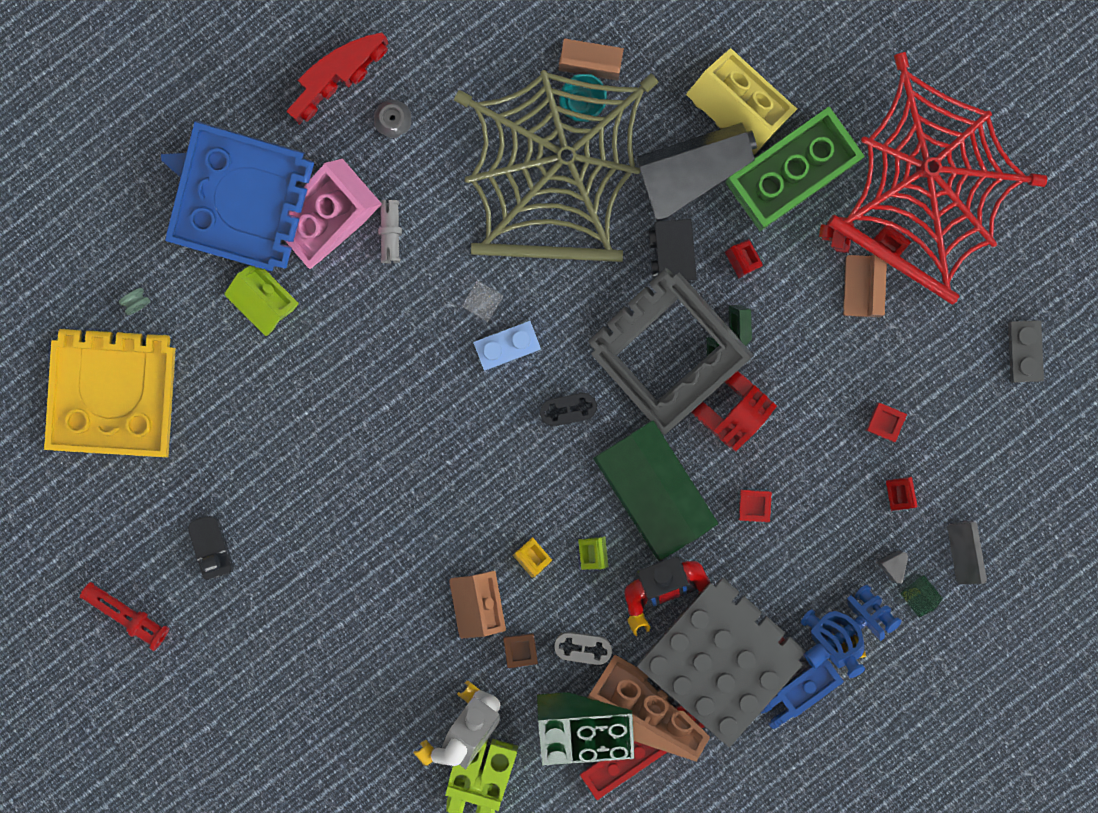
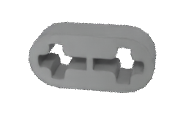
[554,632,612,665]

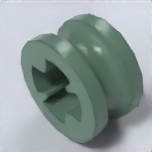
[119,288,150,315]

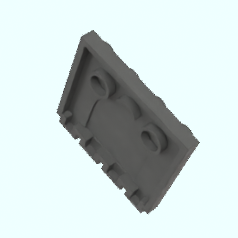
[636,577,806,748]

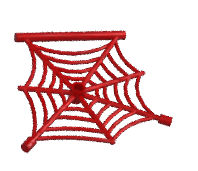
[827,52,1047,305]

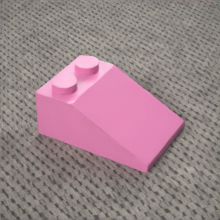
[284,159,382,269]

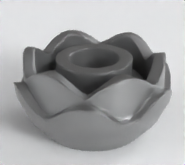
[374,100,411,138]

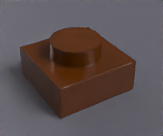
[503,633,538,668]

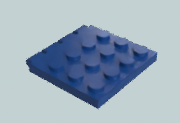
[165,121,314,271]

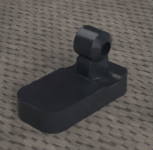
[188,516,234,580]

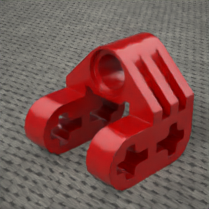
[691,371,777,451]

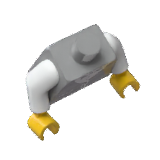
[413,681,500,769]

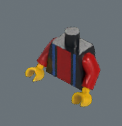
[625,556,711,636]

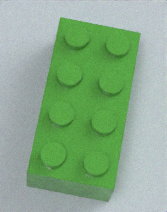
[725,107,865,232]

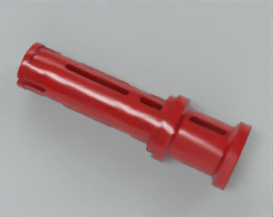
[79,582,169,651]

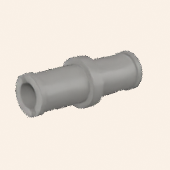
[378,200,402,263]

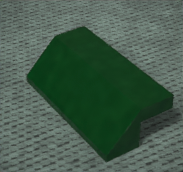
[593,420,719,561]

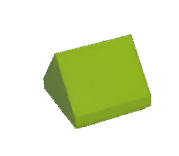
[578,536,609,570]

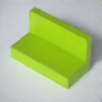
[224,265,299,336]

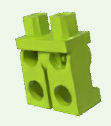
[445,738,518,813]

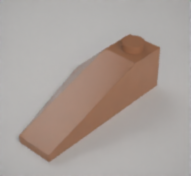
[588,655,710,762]

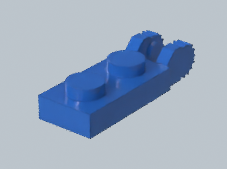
[761,660,844,729]

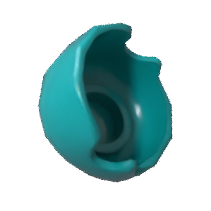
[559,74,607,122]

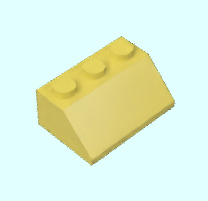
[686,48,797,155]

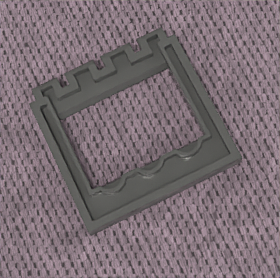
[588,268,754,436]

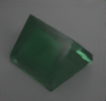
[900,575,943,618]

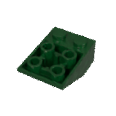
[537,692,635,766]

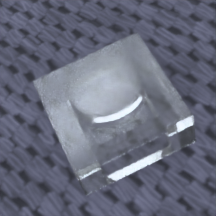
[462,280,504,322]

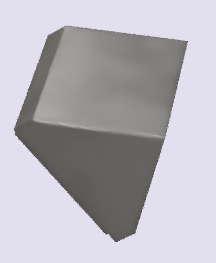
[877,551,908,584]

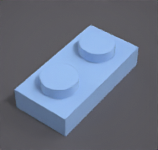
[473,321,541,371]

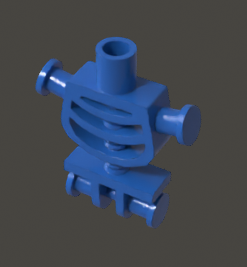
[801,585,902,678]

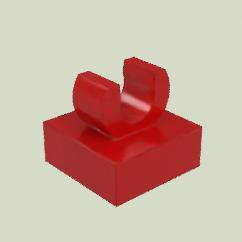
[819,217,854,253]

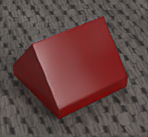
[874,225,911,256]
[725,239,763,278]
[886,476,918,511]

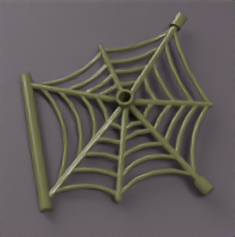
[454,70,659,262]

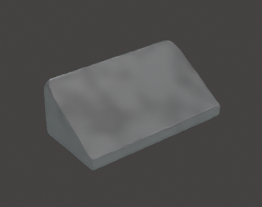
[947,521,987,584]

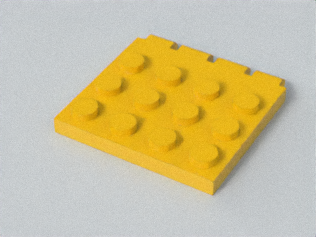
[44,329,176,457]

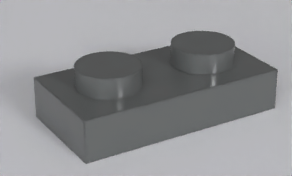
[1008,320,1044,383]

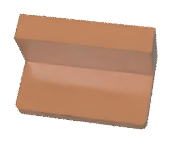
[559,39,624,80]
[843,254,887,317]
[449,571,506,639]

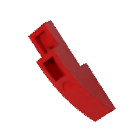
[286,32,389,125]

